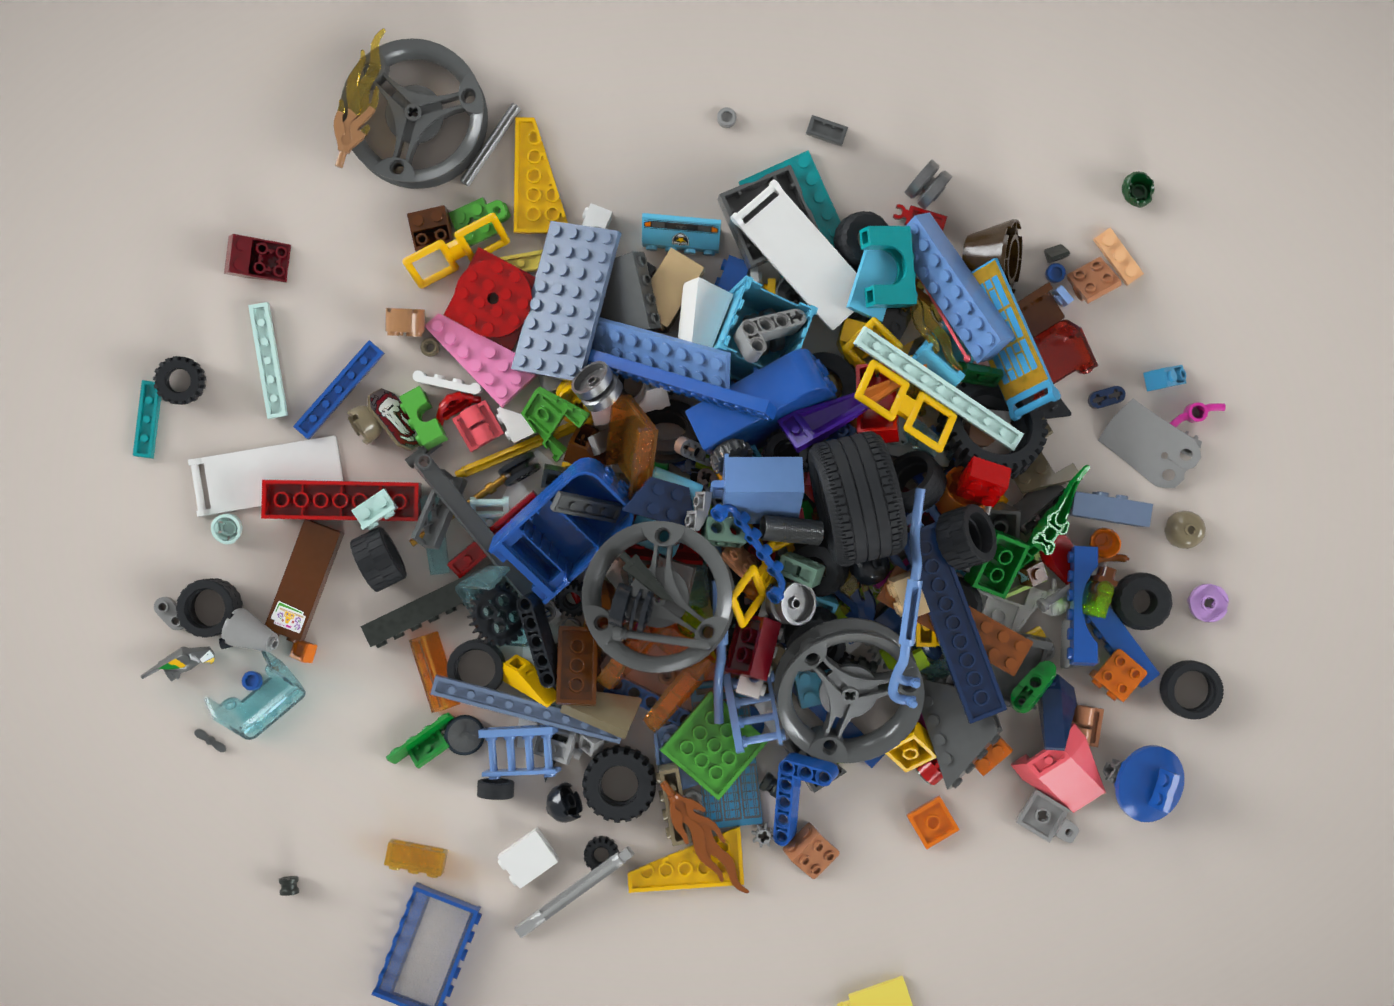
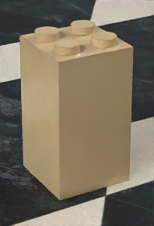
[651,248,704,332]

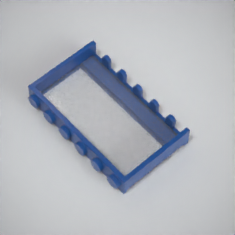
[371,882,482,1006]

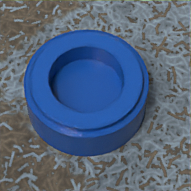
[1045,263,1066,283]
[242,671,263,691]

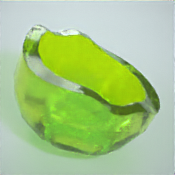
[677,606,707,638]

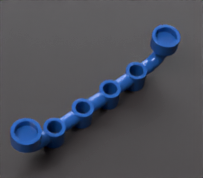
[710,504,786,604]

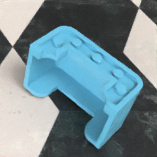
[912,318,975,387]

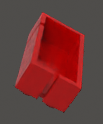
[856,363,899,443]

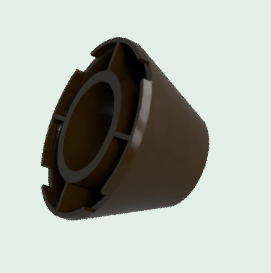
[962,219,1023,294]

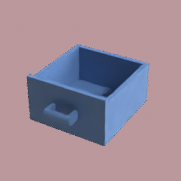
[710,454,804,524]

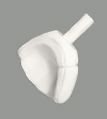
[1041,577,1069,616]

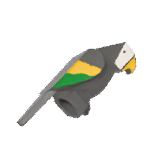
[141,646,215,682]

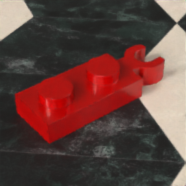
[893,204,948,231]

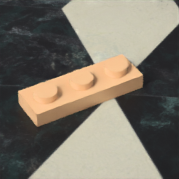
[1093,227,1144,286]

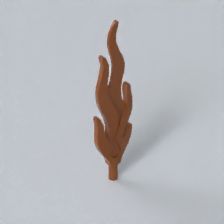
[660,781,749,893]

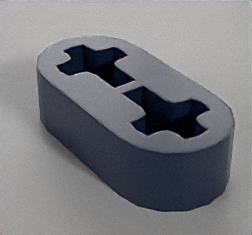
[1088,386,1126,409]

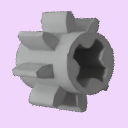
[1103,759,1122,783]
[752,823,774,848]

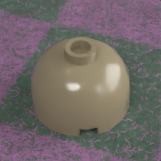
[347,405,383,445]
[1164,511,1206,549]

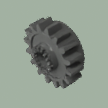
[710,439,754,476]

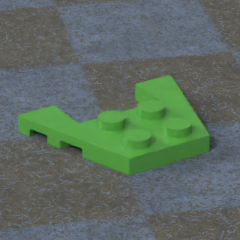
[521,387,590,463]

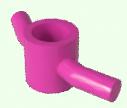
[1170,402,1226,427]

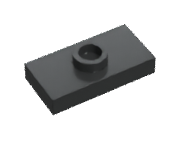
[806,115,848,147]

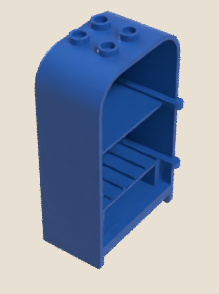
[685,349,838,455]
[489,457,634,605]

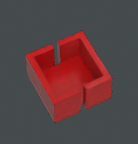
[956,456,1012,507]

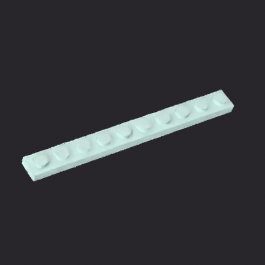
[853,326,1024,451]

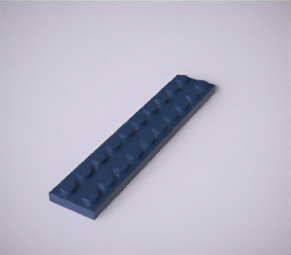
[904,522,1008,724]

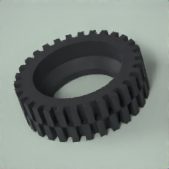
[936,382,1048,479]

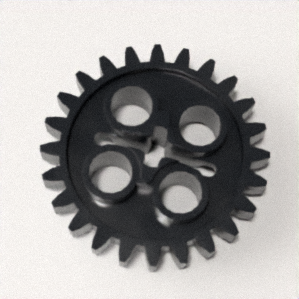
[467,583,524,647]

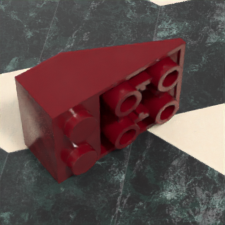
[224,234,291,283]

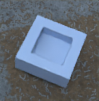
[1052,285,1074,307]

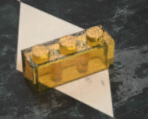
[384,838,448,878]

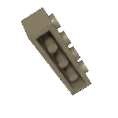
[655,762,692,846]

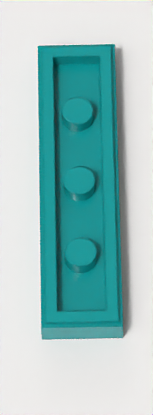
[133,380,161,459]

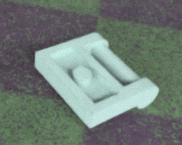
[470,497,509,528]

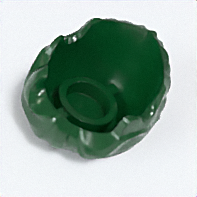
[1122,171,1155,208]

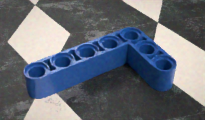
[603,674,691,726]
[773,752,839,846]

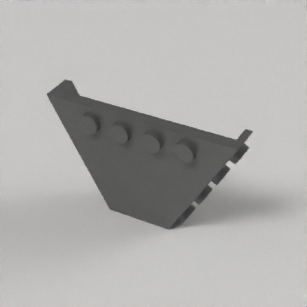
[921,673,1003,790]

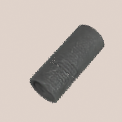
[759,515,824,546]

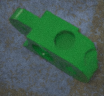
[1010,661,1057,713]

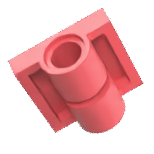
[452,400,505,452]

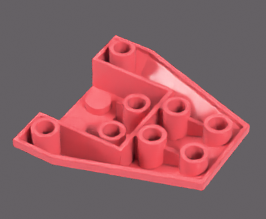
[1011,723,1106,813]

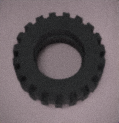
[582,745,657,823]

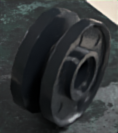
[498,452,542,487]

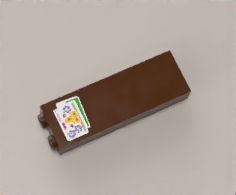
[265,519,345,643]

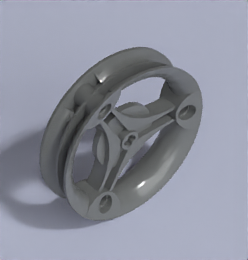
[340,38,488,189]
[582,521,735,673]
[774,618,924,763]

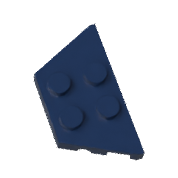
[622,477,693,526]

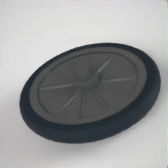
[444,715,485,755]

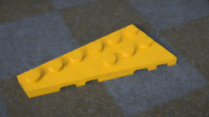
[514,117,568,234]
[627,826,744,893]

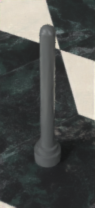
[612,625,711,650]

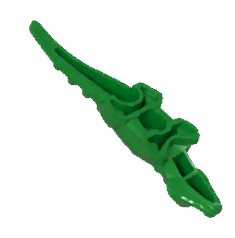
[1019,465,1090,570]

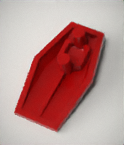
[1031,530,1074,585]

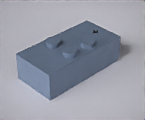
[1068,491,1153,527]

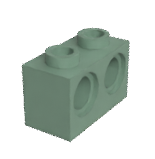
[701,515,746,548]
[780,551,826,588]

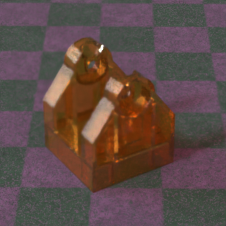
[597,623,716,734]

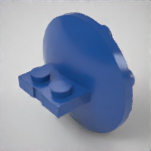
[1114,745,1185,822]

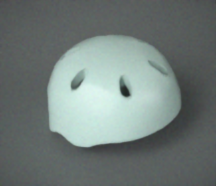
[211,513,243,544]

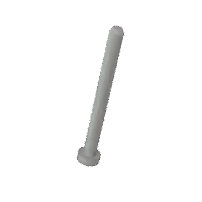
[1036,563,1108,612]

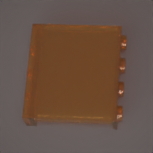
[605,394,659,500]

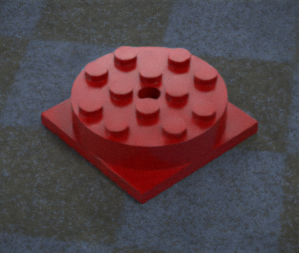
[443,247,535,351]

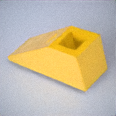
[503,654,556,708]

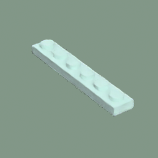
[248,302,288,419]

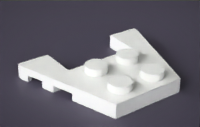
[978,587,1047,632]

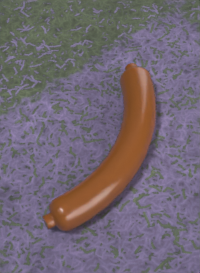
[1098,554,1130,563]

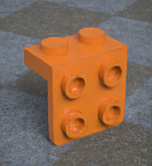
[1089,649,1147,702]

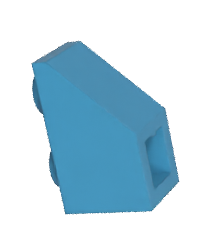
[1143,365,1186,392]

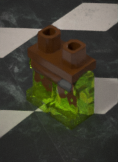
[1082,566,1118,619]

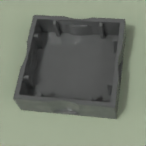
[717,165,819,270]

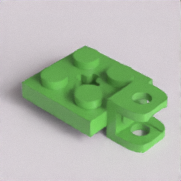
[449,197,511,247]

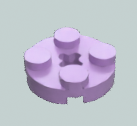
[1187,584,1229,622]

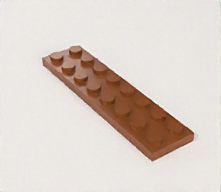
[876,565,1034,676]

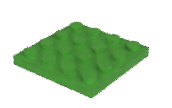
[659,691,769,801]

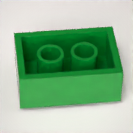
[963,529,1031,599]

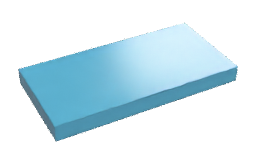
[846,250,897,322]

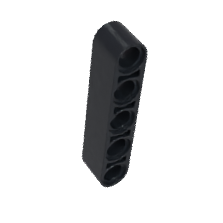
[516,592,557,688]

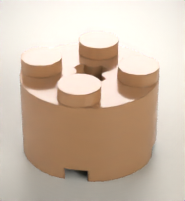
[385,308,425,337]

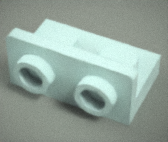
[351,489,398,531]

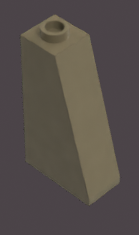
[560,691,642,740]

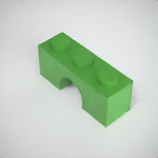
[399,386,449,450]

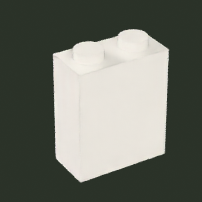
[498,827,559,889]

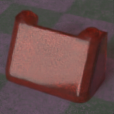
[1032,319,1098,401]

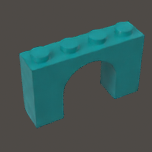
[859,226,918,308]

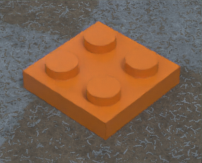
[906,796,960,849]

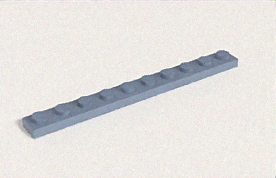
[430,674,622,744]

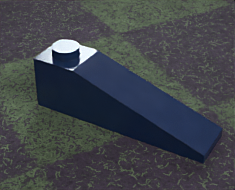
[1037,674,1077,751]

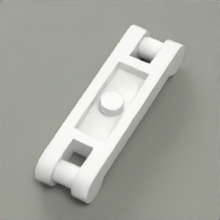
[413,370,483,396]

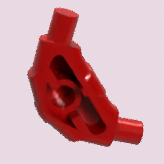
[436,391,481,427]

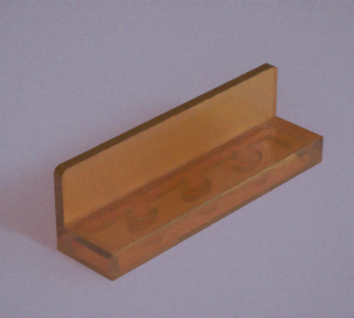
[409,631,460,713]

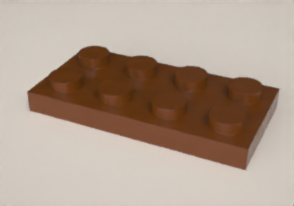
[556,626,598,706]

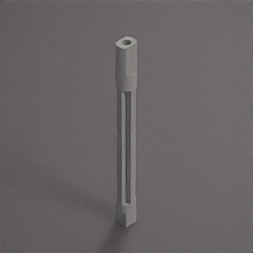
[514,846,634,938]

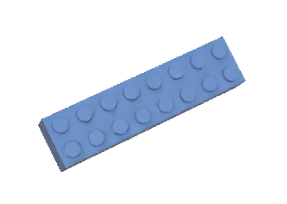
[906,212,1016,364]

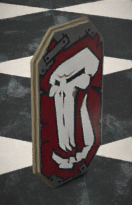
[367,388,420,451]

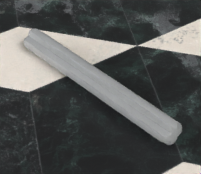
[460,103,521,186]

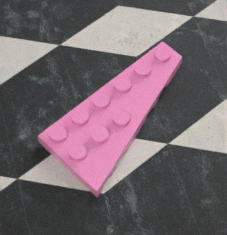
[425,313,538,408]

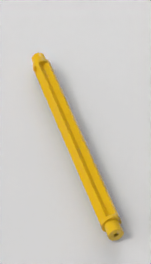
[455,420,594,478]

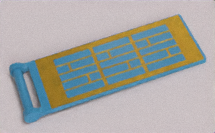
[971,258,1061,421]

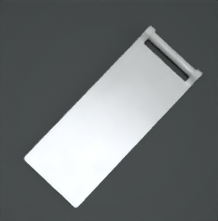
[730,180,857,331]
[188,435,344,517]

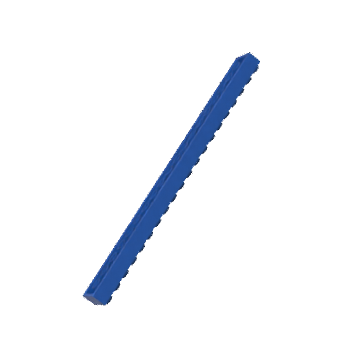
[587,349,778,421]

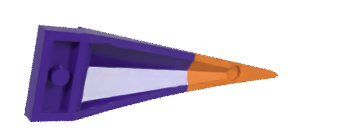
[777,364,927,453]

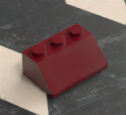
[724,614,781,681]

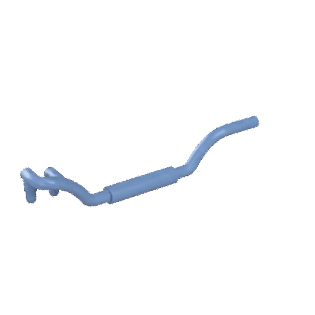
[888,488,926,708]
[707,515,728,724]

